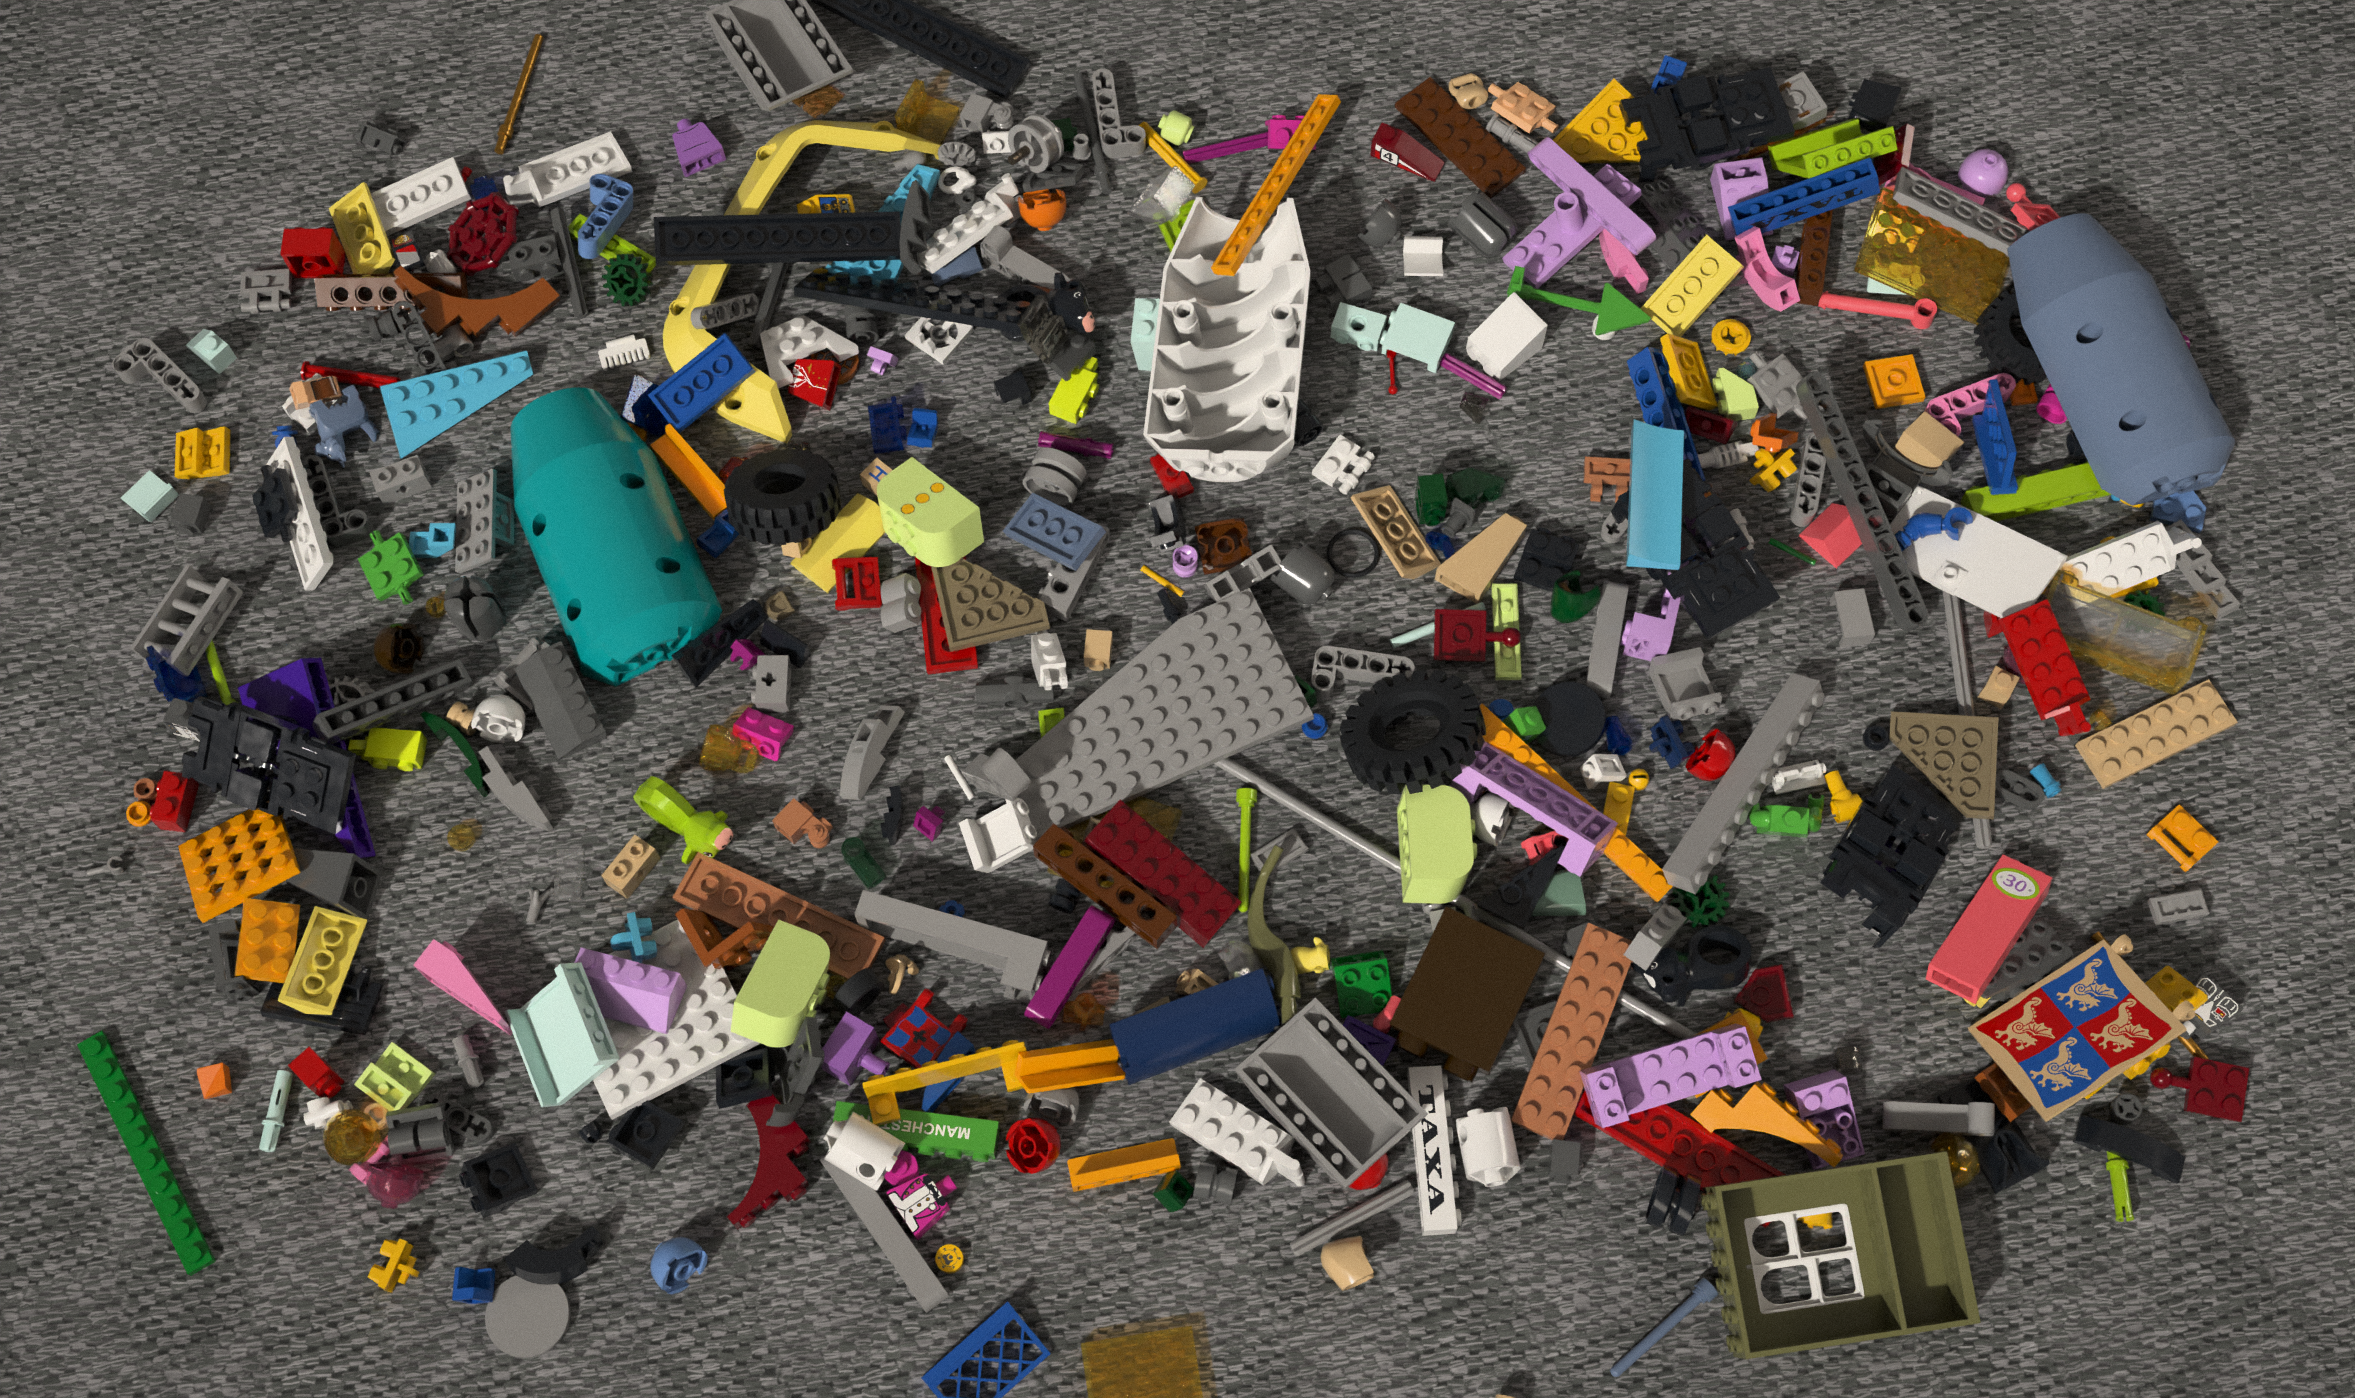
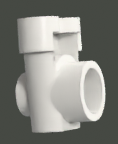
[304,1097,354,1129]

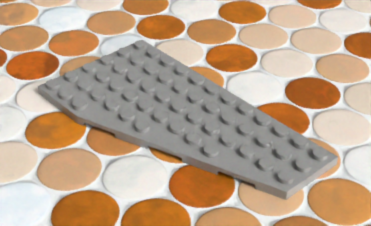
[1015,588,1314,841]

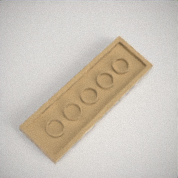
[2075,679,2238,789]

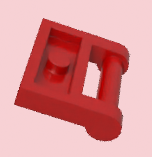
[832,557,882,611]

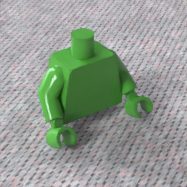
[1748,794,1824,838]

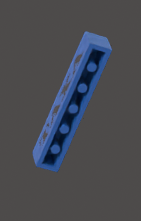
[1728,158,1880,236]

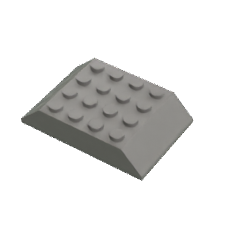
[705,0,853,111]
[1234,997,1428,1189]

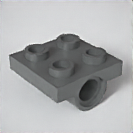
[386,1102,454,1165]

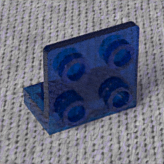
[620,375,669,438]
[146,645,208,703]

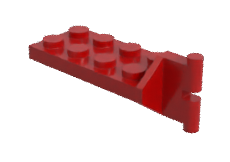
[1998,599,2091,737]

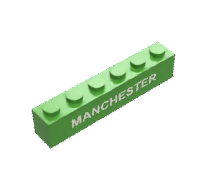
[833,1101,1000,1162]

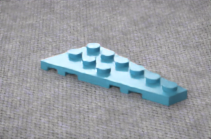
[824,164,940,282]
[379,350,533,458]

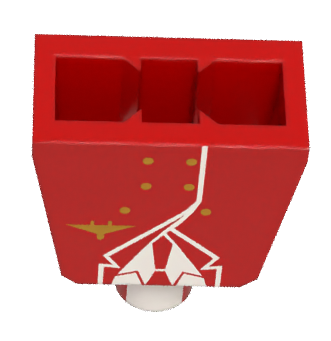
[788,359,842,411]

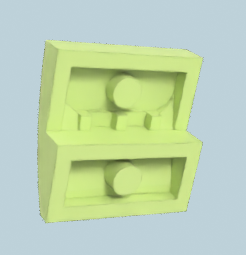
[354,1042,436,1111]

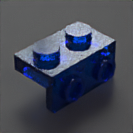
[868,396,907,454]

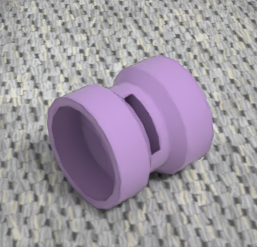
[1173,545,1198,577]

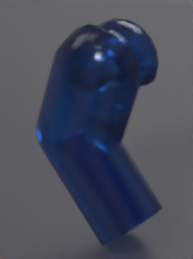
[1425,531,1456,560]

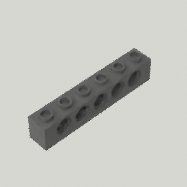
[312,659,472,745]

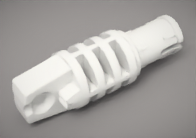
[1698,441,1759,469]

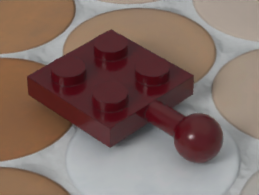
[1433,609,1521,662]
[2150,1057,2249,1122]

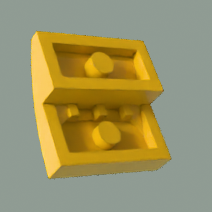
[174,426,231,479]

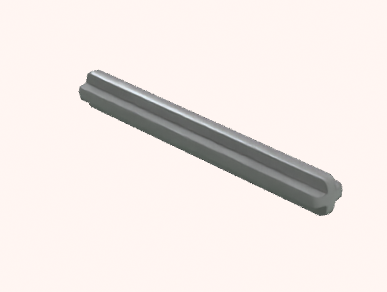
[1290,1180,1414,1256]

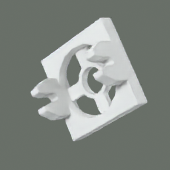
[905,317,974,365]

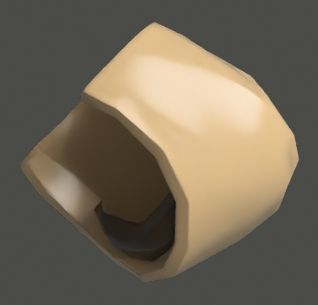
[1320,1236,1374,1291]

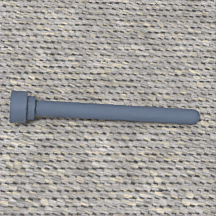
[1610,1278,1718,1377]

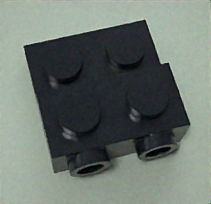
[1513,527,1579,592]
[716,1047,775,1109]
[607,1101,684,1170]
[459,1142,538,1218]

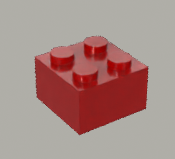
[280,227,346,278]

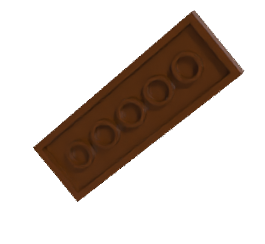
[1395,77,1526,198]

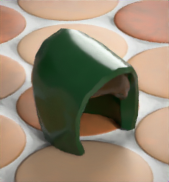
[1550,570,1601,623]

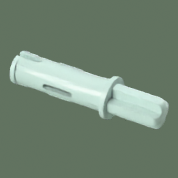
[259,1070,294,1152]

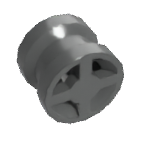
[2109,1093,2142,1125]

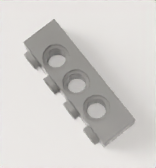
[1037,521,1110,622]
[1050,897,1151,996]

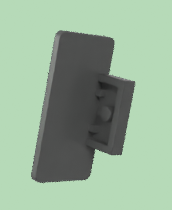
[1981,917,2073,1004]

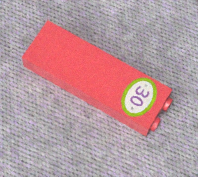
[1926,855,2052,1004]

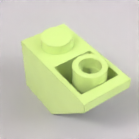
[1712,368,1759,421]

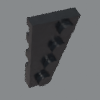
[671,599,768,687]

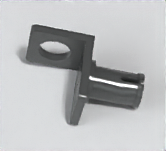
[1441,493,1486,538]

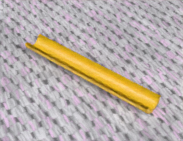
[1141,565,1185,597]

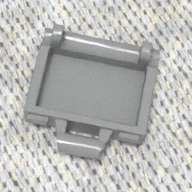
[495,635,574,713]

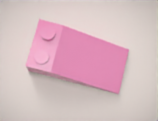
[413,939,513,1035]

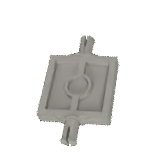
[1747,351,1811,422]

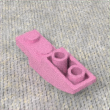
[1599,229,1649,294]

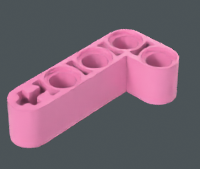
[1924,373,2016,437]

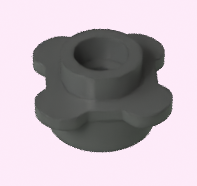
[954,188,982,214]

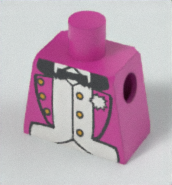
[886,1173,957,1240]

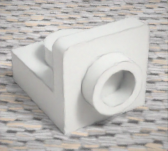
[1580,754,1626,789]

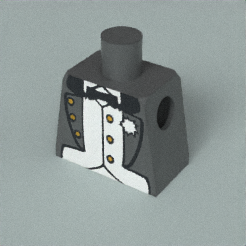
[163,698,200,742]

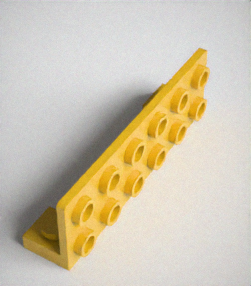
[862,1040,1026,1126]

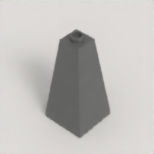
[268,848,382,921]

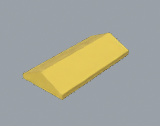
[329,182,395,274]
[790,493,886,593]
[278,906,367,1015]

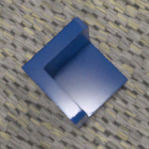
[452,1267,495,1304]

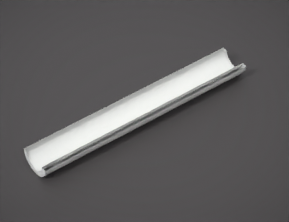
[944,755,976,800]

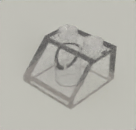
[1127,165,1195,225]

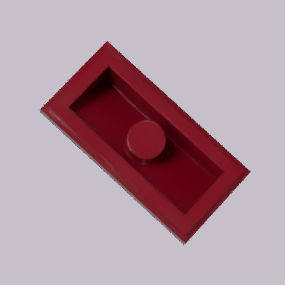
[1685,406,1738,444]

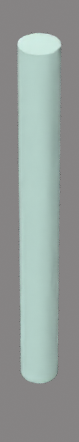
[1390,602,1486,649]

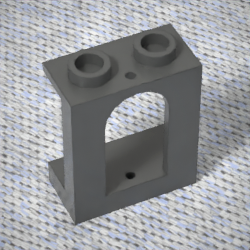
[208,919,260,1002]

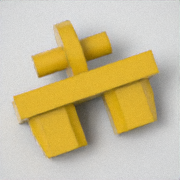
[1749,448,1798,492]
[368,1238,420,1293]

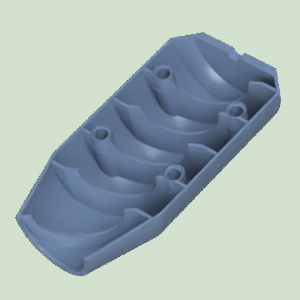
[2007,213,2235,506]

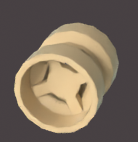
[446,701,477,736]

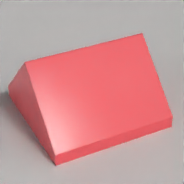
[1799,503,1862,569]

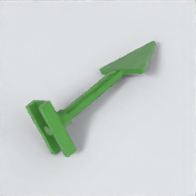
[1507,266,1651,336]

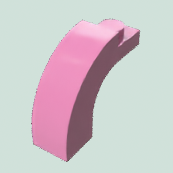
[1735,226,1800,312]

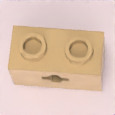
[601,835,660,899]

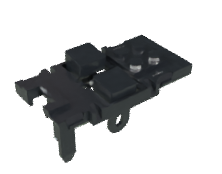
[1619,67,1795,183]

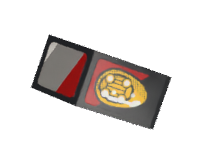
[389,230,426,272]

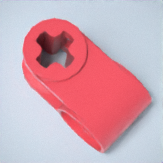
[1521,831,1569,866]

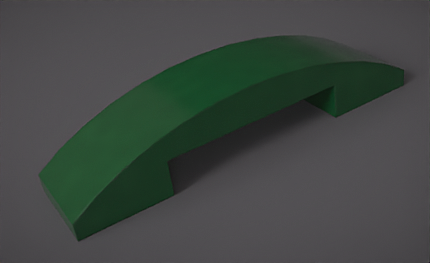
[420,711,488,797]

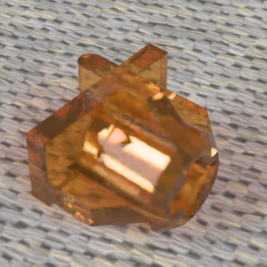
[1063,993,1106,1031]

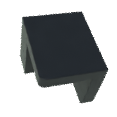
[994,371,1032,405]

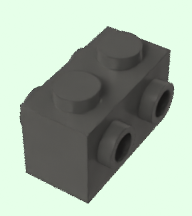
[507,234,564,282]

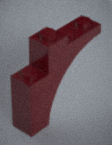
[727,1094,811,1230]

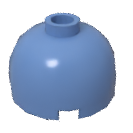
[650,1237,708,1294]

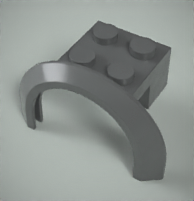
[1860,419,1953,519]

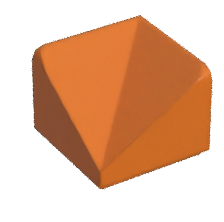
[197,1062,232,1099]

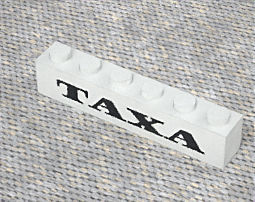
[1407,1065,1462,1236]

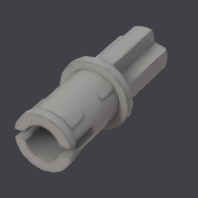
[452,1035,484,1088]

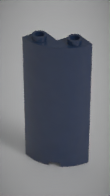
[1109,968,1282,1085]

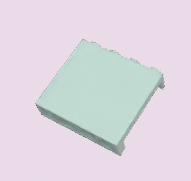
[505,962,620,1107]

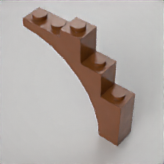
[393,266,560,338]

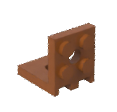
[675,908,775,971]

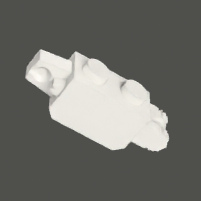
[1031,630,1068,690]

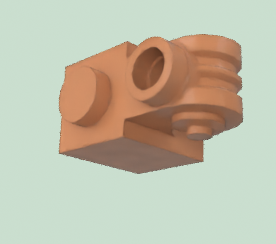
[772,798,833,848]

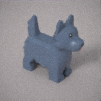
[309,385,379,468]

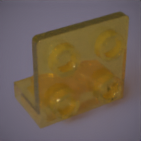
[895,78,959,145]

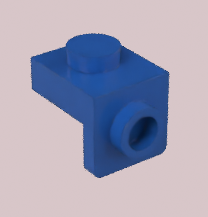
[907,408,938,448]

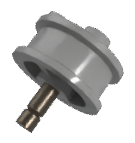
[1008,114,1064,173]

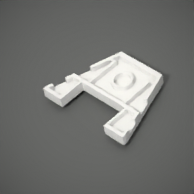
[760,315,859,389]

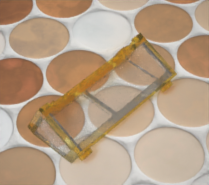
[2041,570,2208,695]

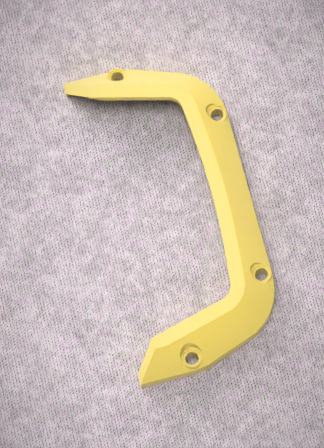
[663,120,941,444]

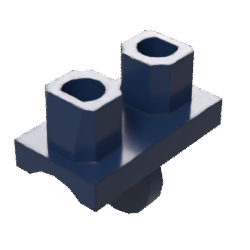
[1649,716,1695,769]

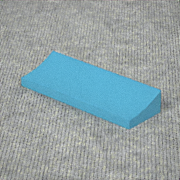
[1626,419,1684,570]

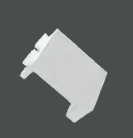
[959,798,1037,873]

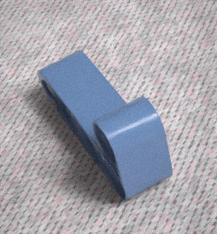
[578,174,633,259]

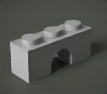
[1204,544,1282,603]
[1623,903,1687,971]

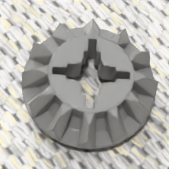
[938,142,976,168]

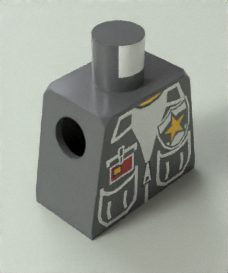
[2179,973,2244,1039]

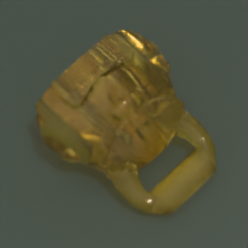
[698,724,759,774]

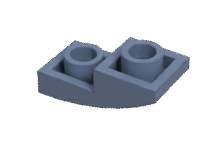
[930,247,984,286]

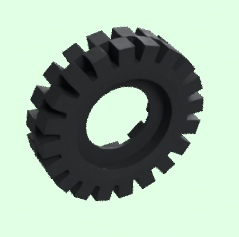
[1340,670,1486,795]

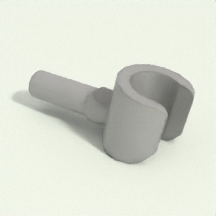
[87,856,124,876]

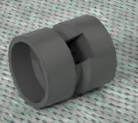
[844,305,879,346]
[1193,1161,1239,1205]

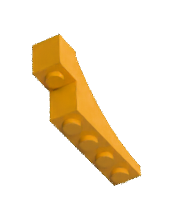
[1690,1081,1843,1167]

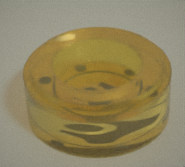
[447,824,475,851]

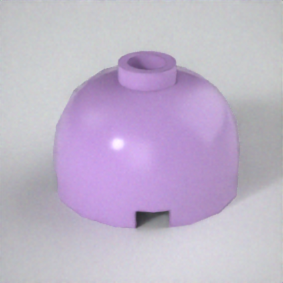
[1958,149,2009,198]

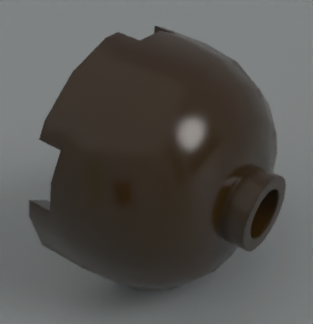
[374,622,424,674]

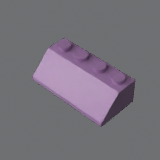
[574,948,687,1034]

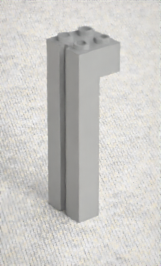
[854,890,1053,1004]

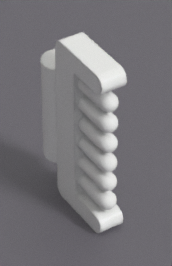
[598,334,651,371]

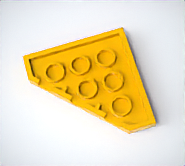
[1553,79,1647,163]

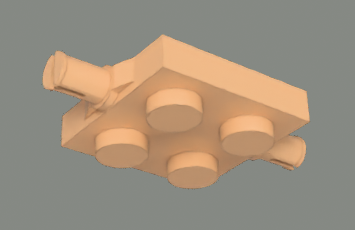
[1488,82,1559,134]

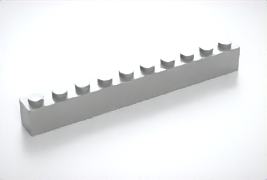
[1662,673,1824,894]

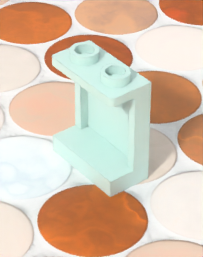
[1379,303,1455,373]

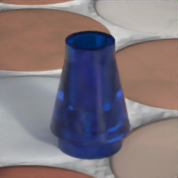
[1606,716,1633,756]

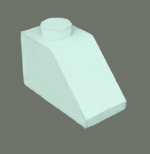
[185,329,237,374]

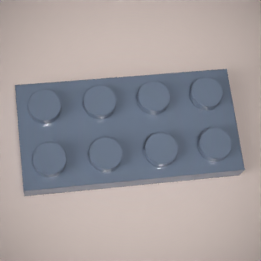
[1003,493,1106,571]

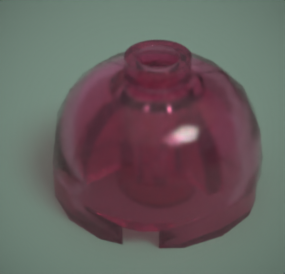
[366,1162,424,1209]

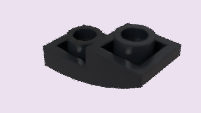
[880,785,904,846]

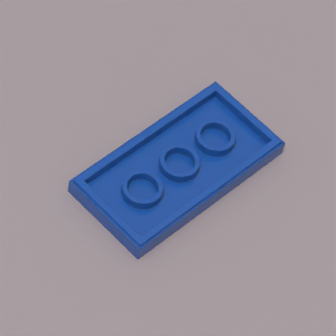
[648,333,756,433]

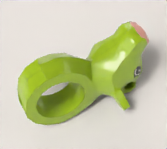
[633,776,733,864]

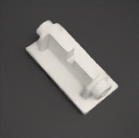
[982,130,1011,154]
[1772,759,1826,795]

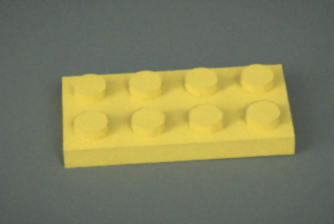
[1640,235,1744,337]

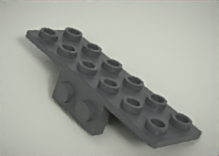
[1634,179,1748,292]

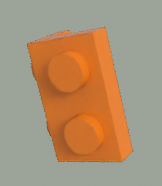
[1750,413,1799,452]

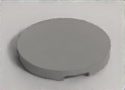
[485,1275,571,1359]

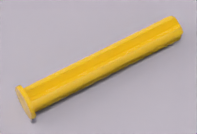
[1138,122,1207,194]

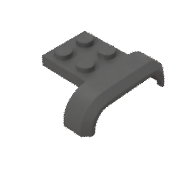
[757,1016,825,1127]

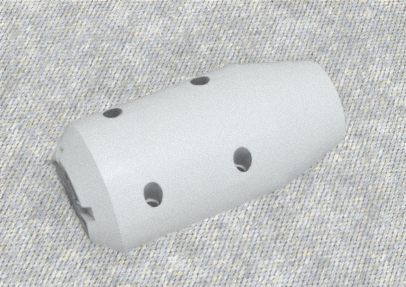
[1143,197,1311,482]

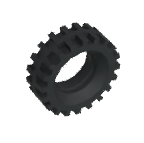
[1974,288,2047,385]

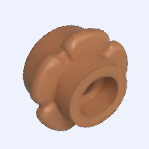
[134,778,158,803]

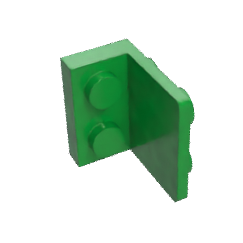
[1330,950,1392,1018]

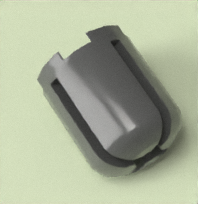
[1447,189,1518,259]
[444,575,506,642]

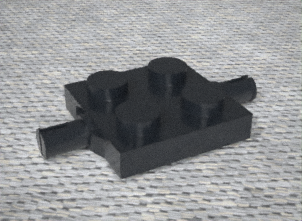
[252,465,299,542]

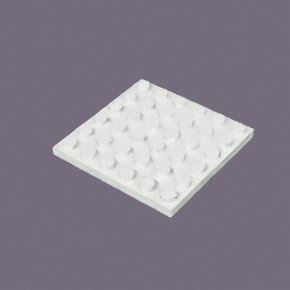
[593,919,760,1120]

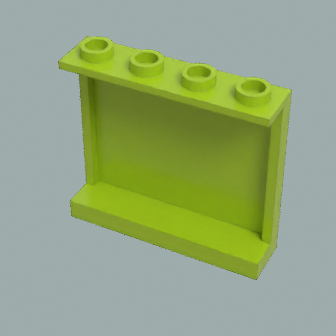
[1768,118,1897,179]

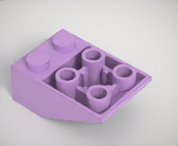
[1710,158,1773,241]
[1783,1070,1865,1170]

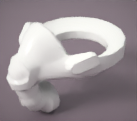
[938,166,977,195]

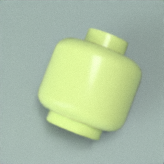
[1158,110,1195,146]

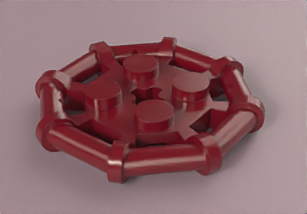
[446,192,519,276]

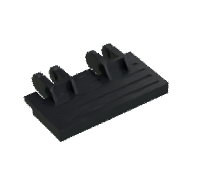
[260,964,383,1035]

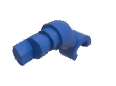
[1894,507,1973,552]

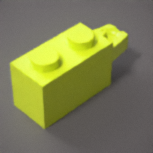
[1049,357,1099,424]
[348,728,427,771]

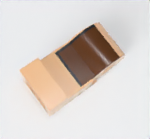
[289,376,342,410]

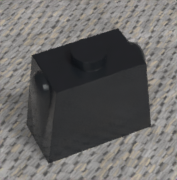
[1848,79,1902,132]

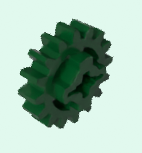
[602,253,653,307]
[1671,875,1730,928]

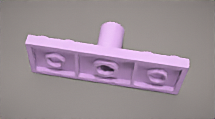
[1502,164,1642,289]

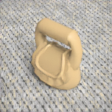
[1449,73,1488,109]

